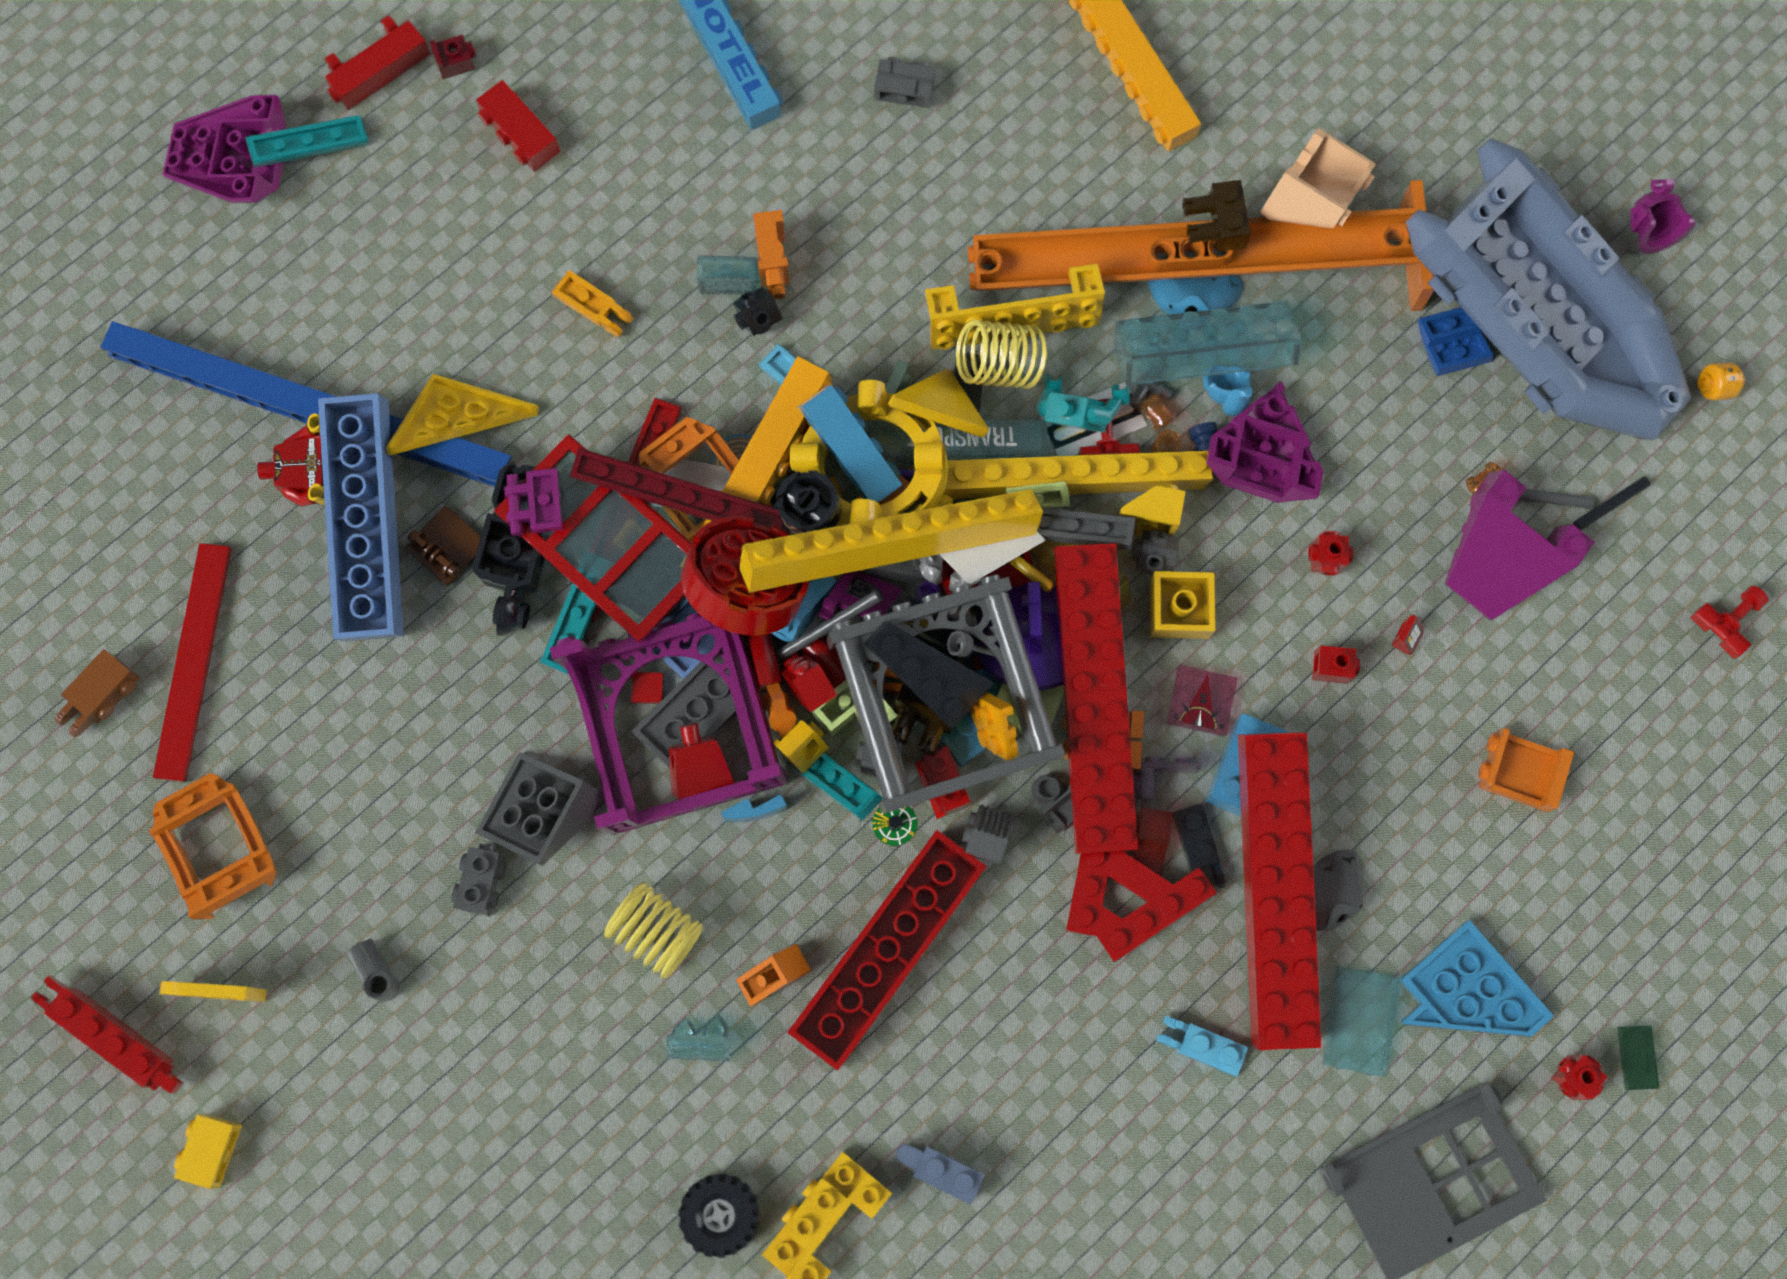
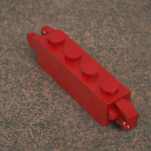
[30,975,184,1094]

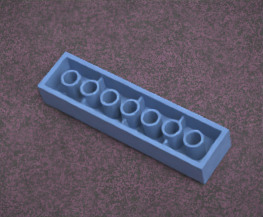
[318,393,404,642]

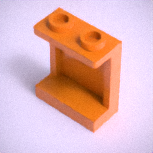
[1478,728,1574,813]

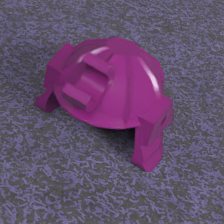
[1630,179,1695,254]

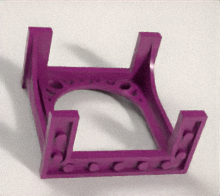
[550,613,789,835]

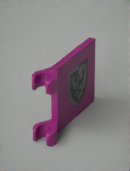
[818,570,902,621]

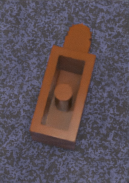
[55,649,141,737]

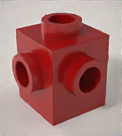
[1308,531,1354,576]
[1551,1055,1608,1100]

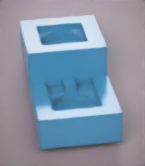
[721,794,787,823]

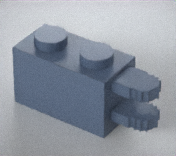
[896,1143,984,1205]

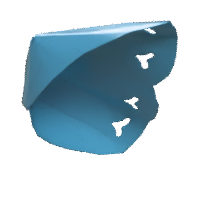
[1147,276,1244,325]

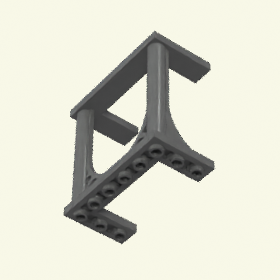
[827,574,1066,813]

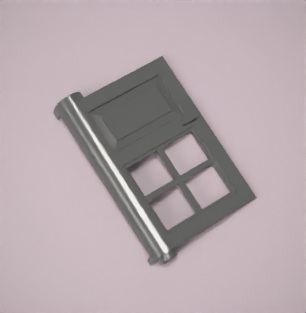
[1319,1082,1547,1279]

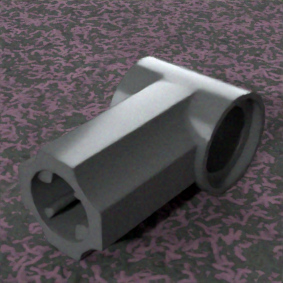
[347,938,399,1002]

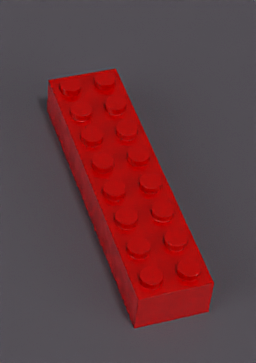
[787,829,987,1071]

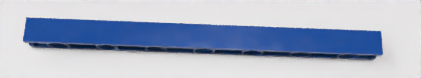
[100,321,512,487]

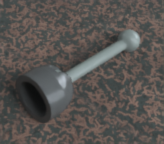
[947,631,998,660]

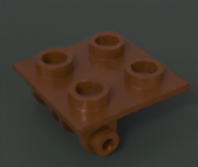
[404,505,481,587]

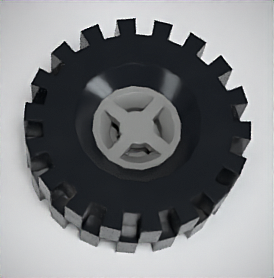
[678,1173,760,1258]

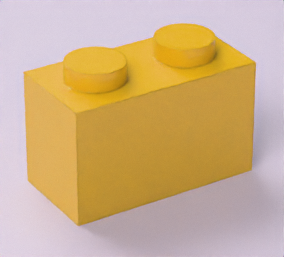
[174,1114,242,1189]

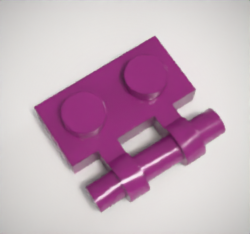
[504,468,563,536]

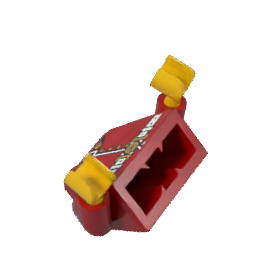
[257,413,325,507]

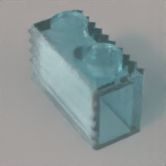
[696,255,757,296]

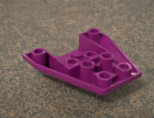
[162,94,287,203]

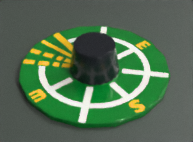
[872,806,917,846]

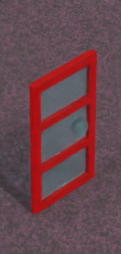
[494,434,692,644]

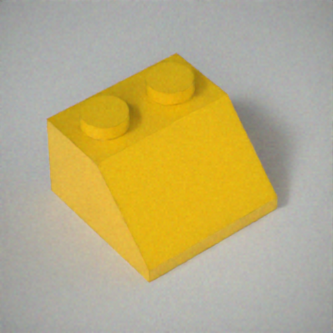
[1118,484,1186,536]

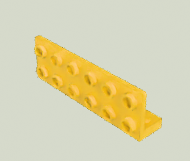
[925,264,1105,350]

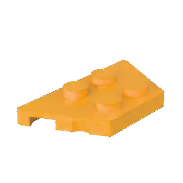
[969,692,1019,761]

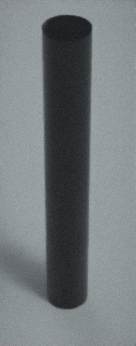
[1573,476,1650,530]

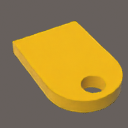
[159,981,267,1002]

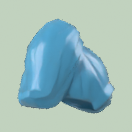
[1203,362,1252,416]

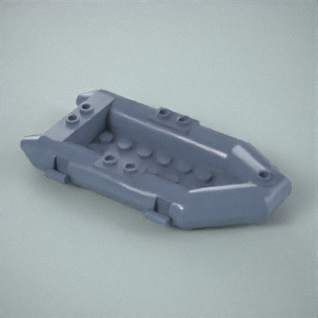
[1406,138,1691,440]

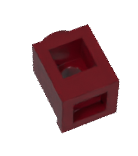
[429,34,477,80]

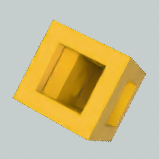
[773,720,829,773]

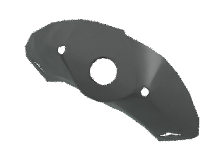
[1314,849,1363,931]

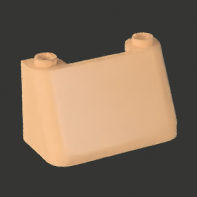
[1260,128,1376,229]

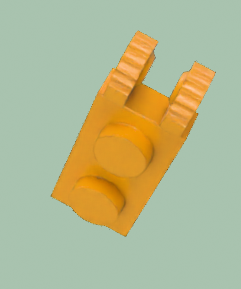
[552,270,634,337]

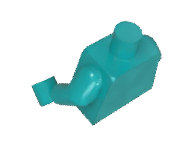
[1037,374,1130,433]

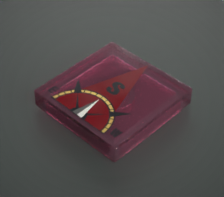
[1166,665,1238,737]

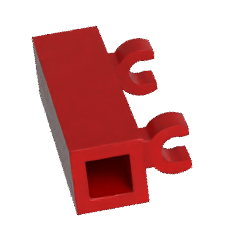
[324,15,431,110]

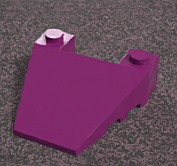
[1445,469,1595,620]

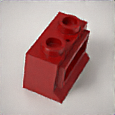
[915,746,971,819]

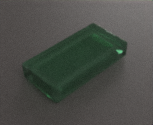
[1617,1025,1660,1090]

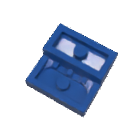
[1418,307,1493,376]

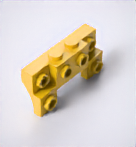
[762,1151,892,1279]

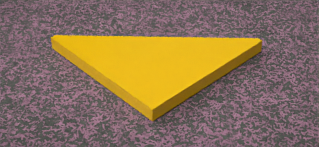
[888,368,989,438]
[386,374,539,455]

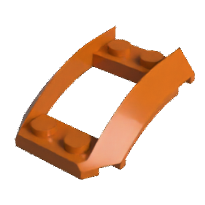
[639,417,773,542]
[148,773,277,920]

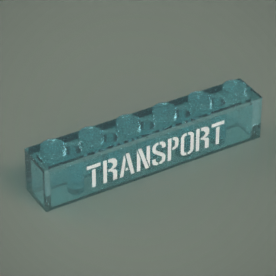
[868,420,1049,466]

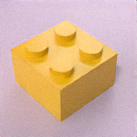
[1149,571,1215,639]

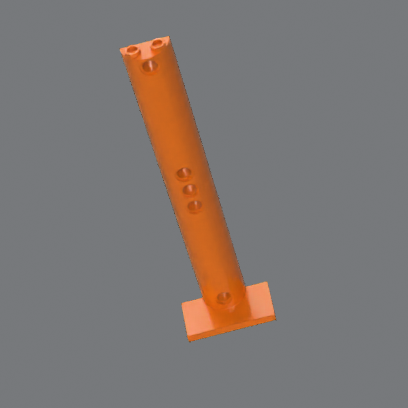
[968,180,1434,311]

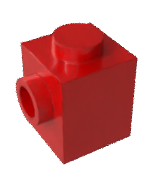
[1312,645,1360,684]

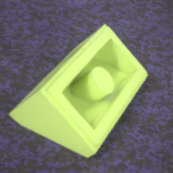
[1006,481,1070,508]

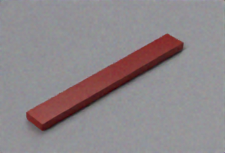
[152,543,232,783]

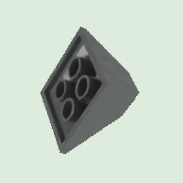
[475,752,603,866]

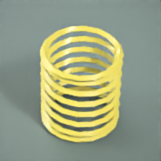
[956,319,1047,389]
[604,882,703,979]

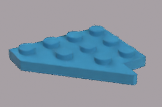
[1399,920,1554,1037]

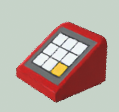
[1391,614,1423,655]

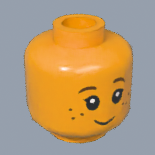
[1697,362,1745,401]

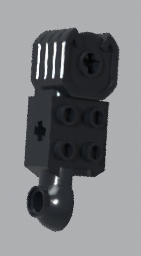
[472,461,565,636]

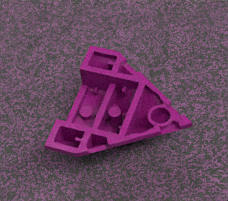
[1206,381,1323,503]

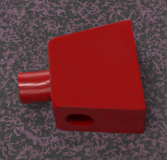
[669,722,734,799]

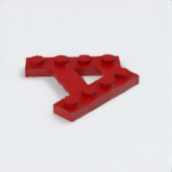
[1066,851,1217,963]

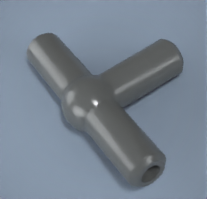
[1129,357,1173,409]

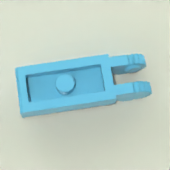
[1156,1016,1248,1077]

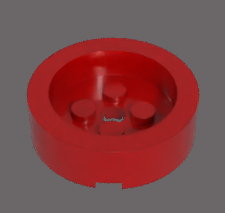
[681,516,810,636]

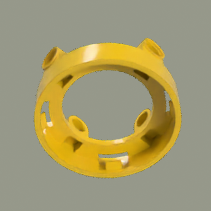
[790,380,948,527]

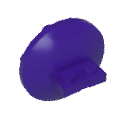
[976,582,1063,691]

